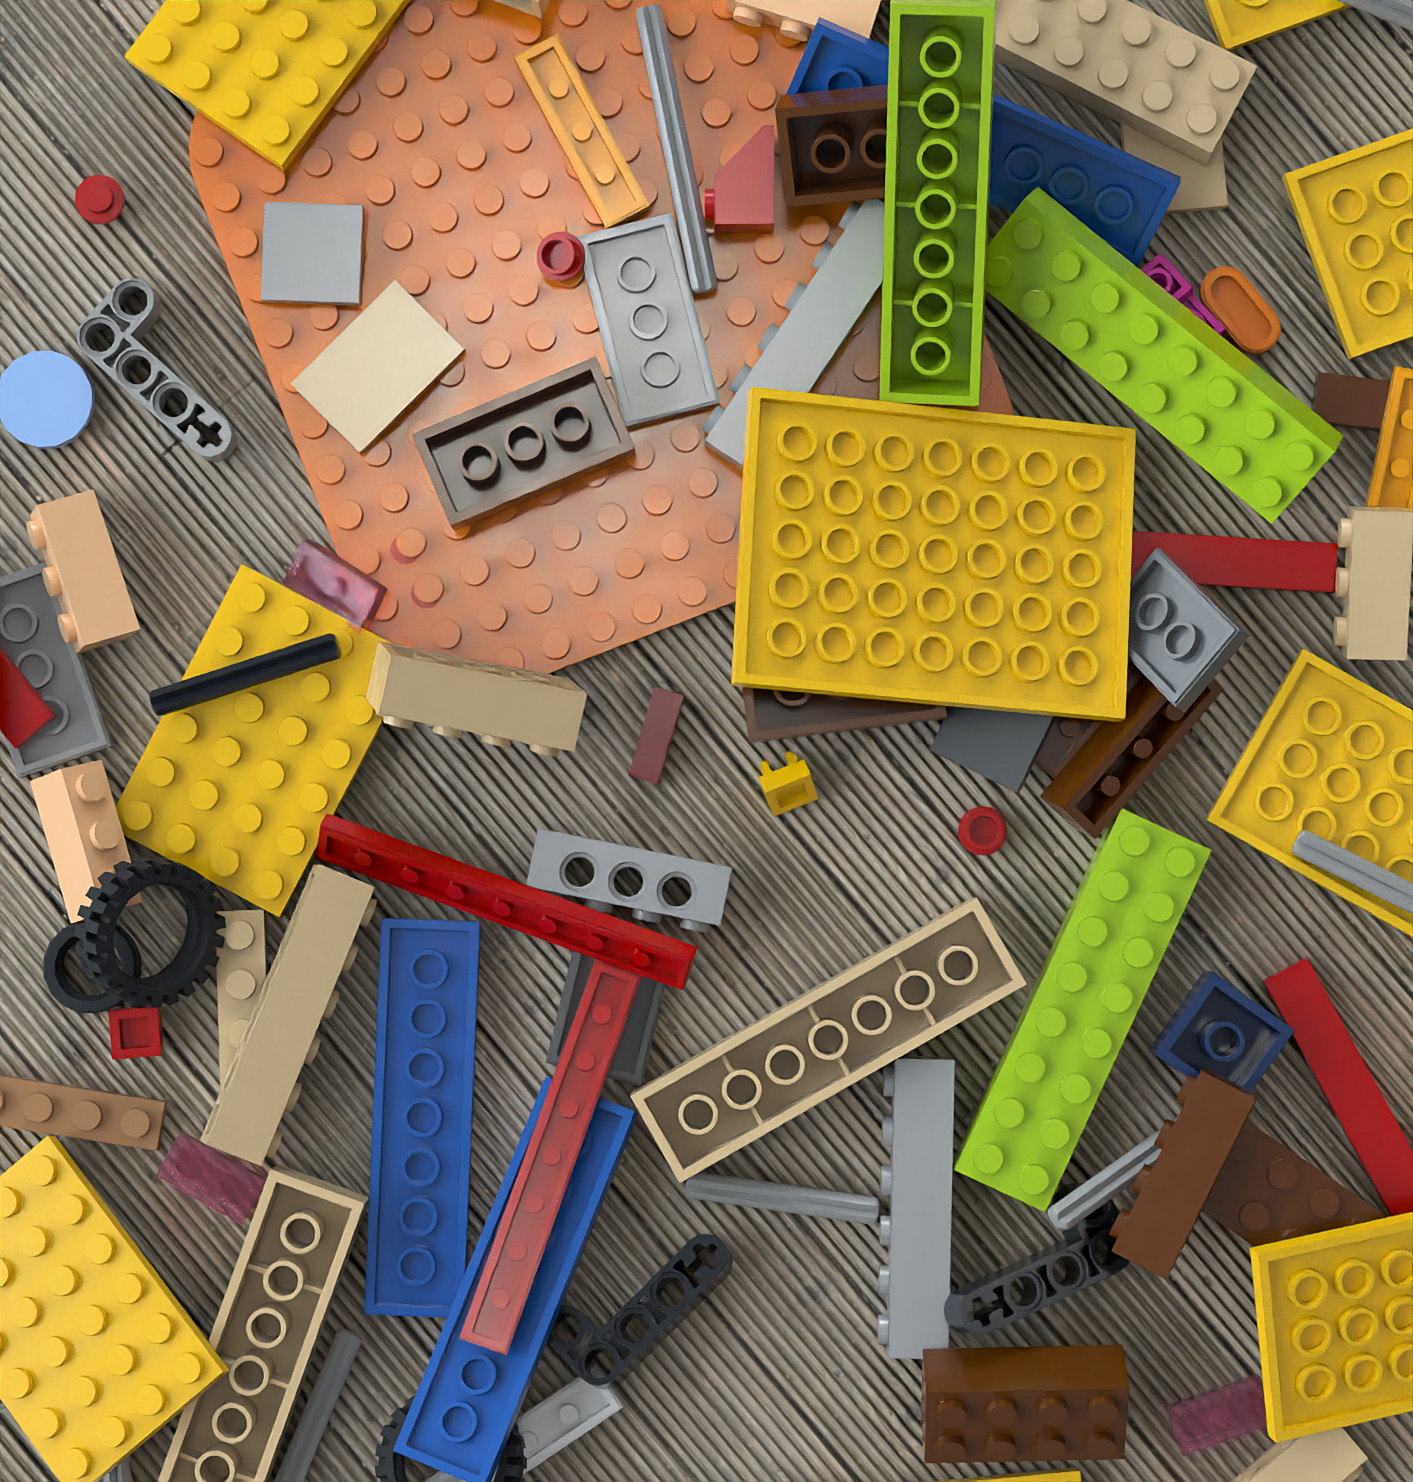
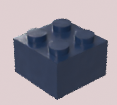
[1148,970,1295,1091]

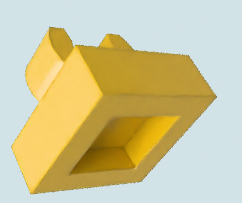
[758,751,819,817]

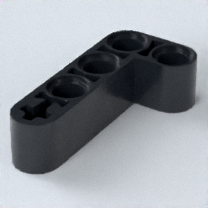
[944,1182,1129,1335]
[547,1234,733,1390]

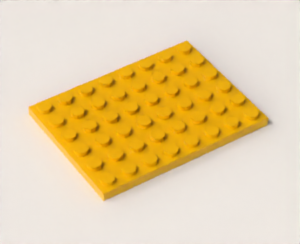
[731,387,1136,722]

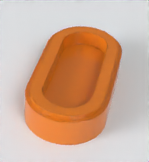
[1199,266,1281,355]

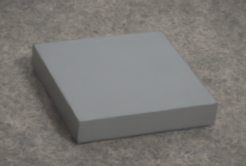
[261,202,365,306]

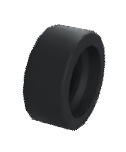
[43,920,141,1013]

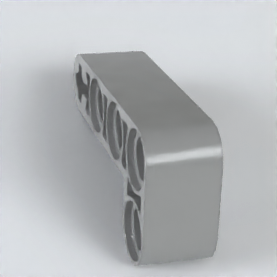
[77,278,238,462]

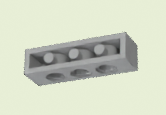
[526,828,732,933]

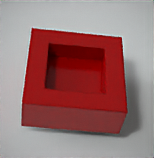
[108,1007,164,1060]

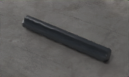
[149,633,341,716]

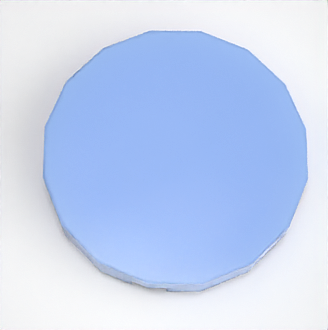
[0,350,95,449]

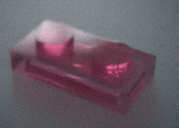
[282,539,388,633]
[156,1131,267,1225]
[1164,1374,1267,1456]

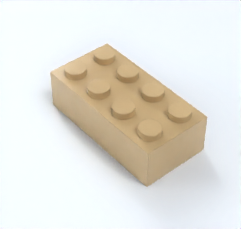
[366,641,587,756]

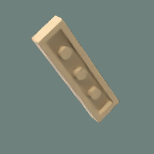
[216,909,268,1091]

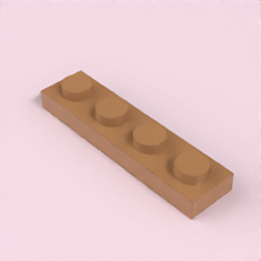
[0,1074,168,1151]

